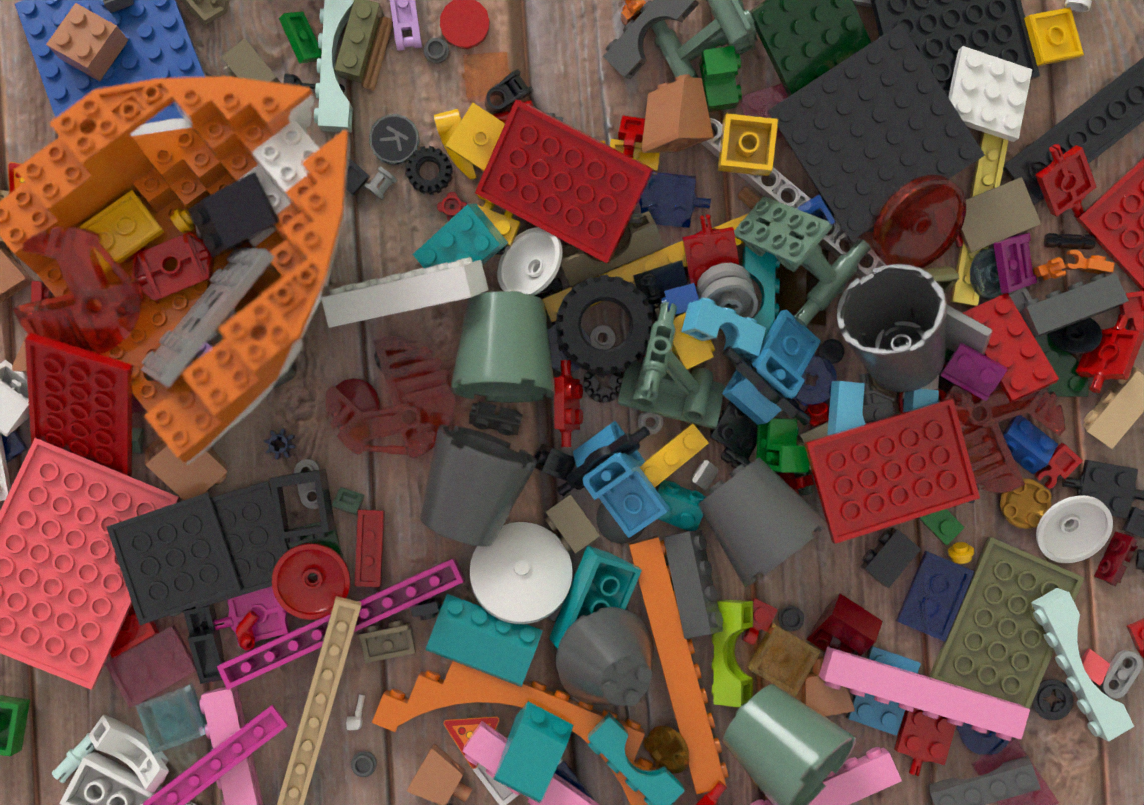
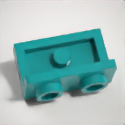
[658,480,707,531]

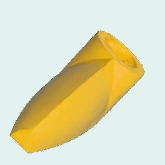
[434,108,477,180]

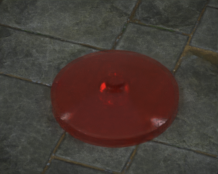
[872,175,966,269]

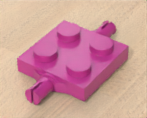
[214,586,290,646]

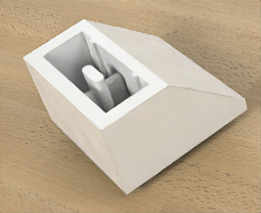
[0,360,30,437]

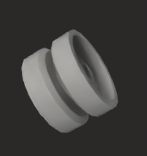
[697,263,758,318]

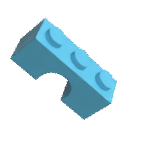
[681,298,766,359]

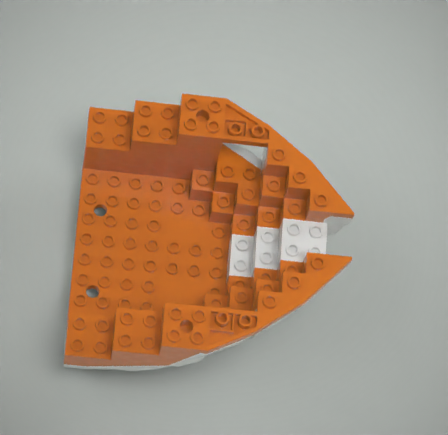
[0,76,349,465]

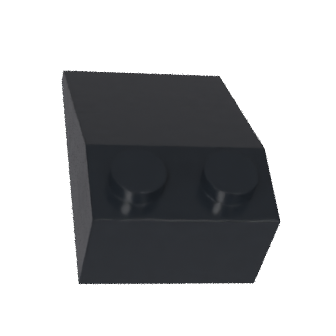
[188,172,280,258]

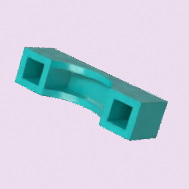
[742,246,780,340]
[588,712,685,805]

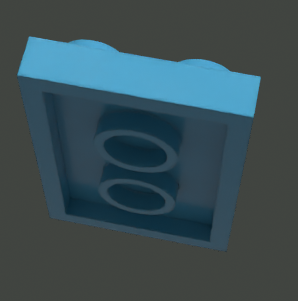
[847,646,921,736]

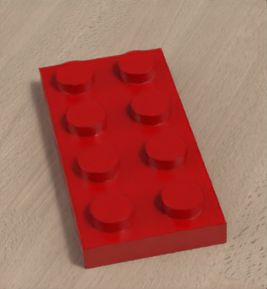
[963,293,1059,403]

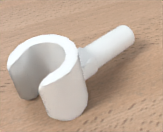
[346,694,365,730]

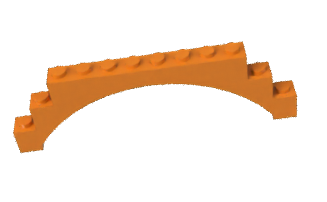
[372,661,656,805]

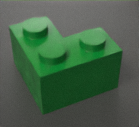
[699,46,742,112]
[756,418,810,472]

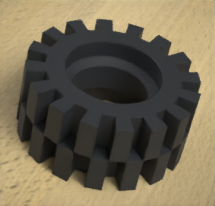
[406,146,453,195]

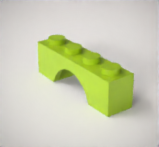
[711,599,753,707]

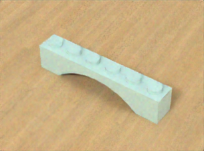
[314,0,354,133]
[1031,588,1134,742]

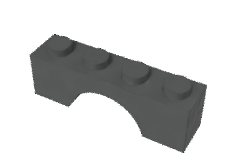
[603,0,699,79]
[929,756,1041,805]

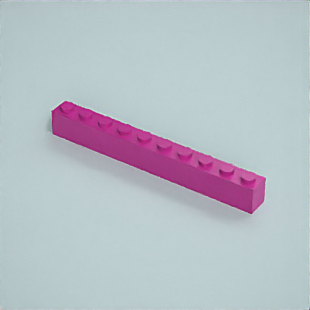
[217,557,466,690]

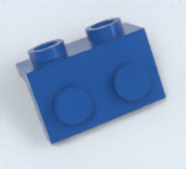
[994,413,1058,474]

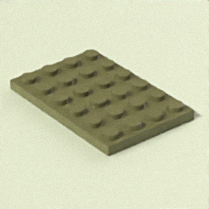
[929,537,1084,709]

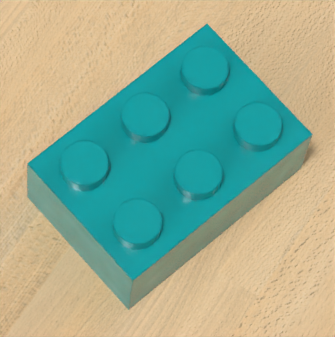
[412,204,508,268]

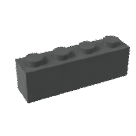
[1019,273,1129,338]
[663,530,723,639]

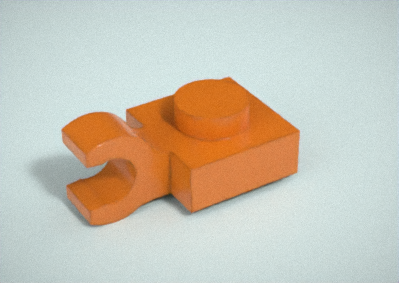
[621,0,646,26]
[1065,250,1115,275]
[1033,257,1066,281]

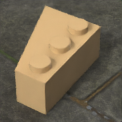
[1083,365,1144,449]

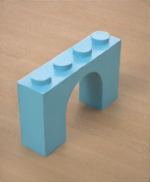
[827,381,939,436]

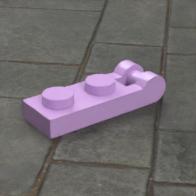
[390,0,422,51]

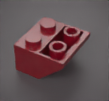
[806,593,883,656]

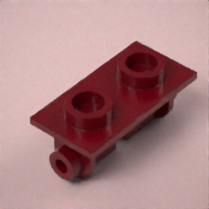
[1094,531,1138,587]

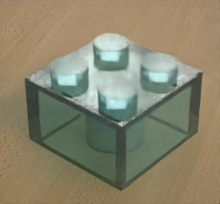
[135,683,207,754]

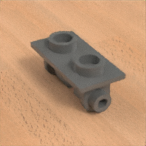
[469,401,522,435]

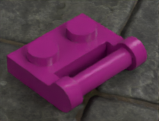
[993,232,1037,293]

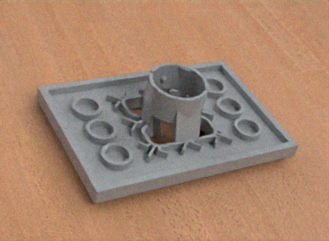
[141,247,275,388]

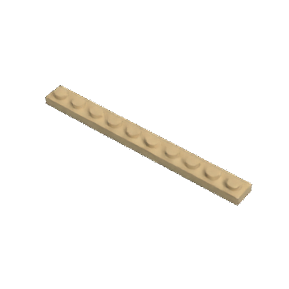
[277,596,361,805]

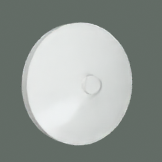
[470,522,572,624]

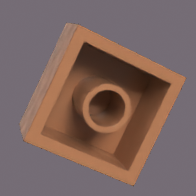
[46,3,128,81]

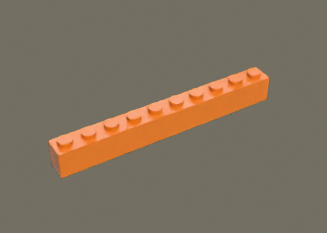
[628,536,729,794]

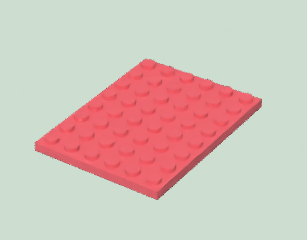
[0,438,180,690]

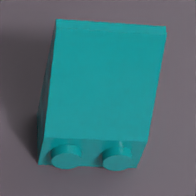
[493,701,573,803]

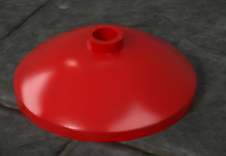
[272,543,350,620]

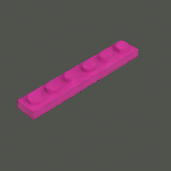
[143,704,288,805]

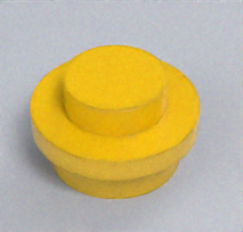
[171,208,194,233]
[948,542,974,564]

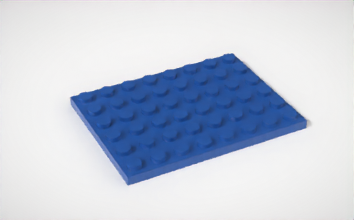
[15,0,206,124]

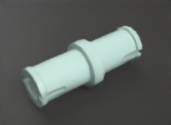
[52,733,95,783]

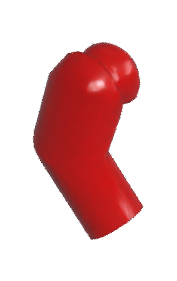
[236,610,260,651]

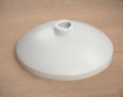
[497,227,562,296]
[1036,496,1113,563]

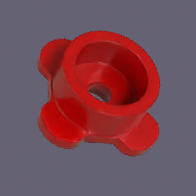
[437,192,467,221]
[805,402,829,426]

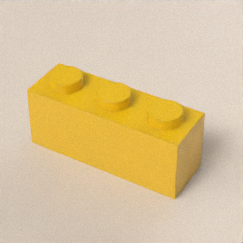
[640,423,709,487]

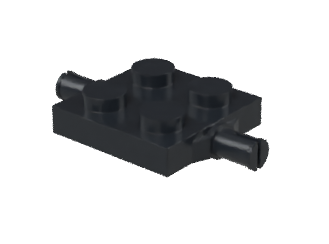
[1062,459,1144,519]

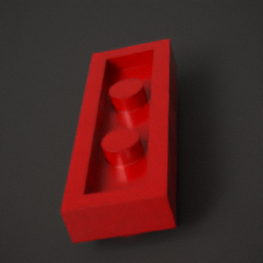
[354,509,385,587]

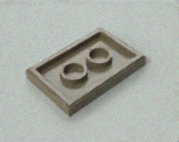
[950,177,1041,253]

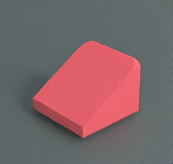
[1081,648,1110,686]

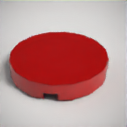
[439,0,490,49]

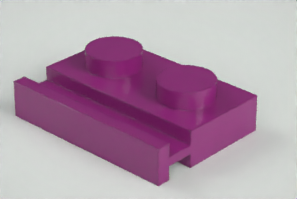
[941,342,1007,401]

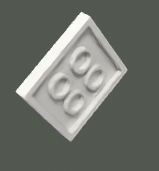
[948,46,1032,142]

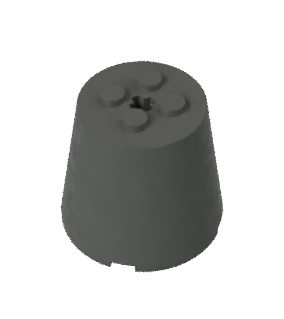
[837,264,946,392]
[420,425,537,546]
[698,457,828,587]

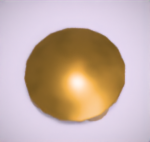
[1000,478,1051,529]
[643,725,689,774]

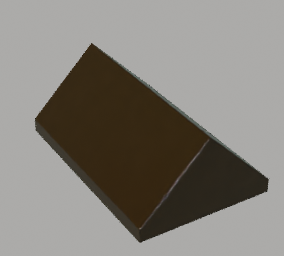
[775,249,829,326]

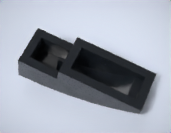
[183,604,225,684]

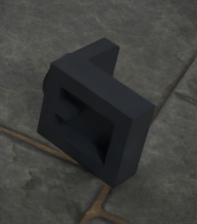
[534,444,576,481]

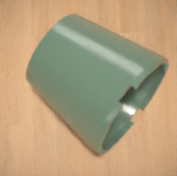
[451,291,555,403]
[723,684,856,805]

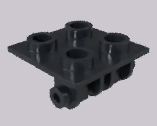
[633,260,688,322]
[709,401,758,460]

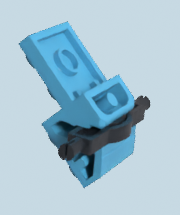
[722,309,821,425]
[557,421,670,538]

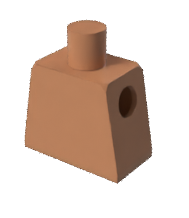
[0,248,34,303]
[802,656,855,717]
[407,744,472,805]

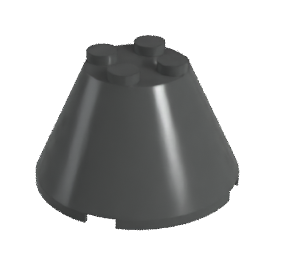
[556,607,654,706]

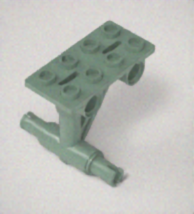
[652,0,758,78]
[734,196,871,327]
[617,302,725,429]

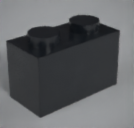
[860,528,921,588]

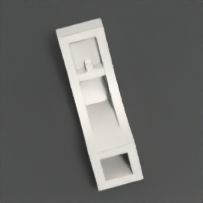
[88,715,169,793]

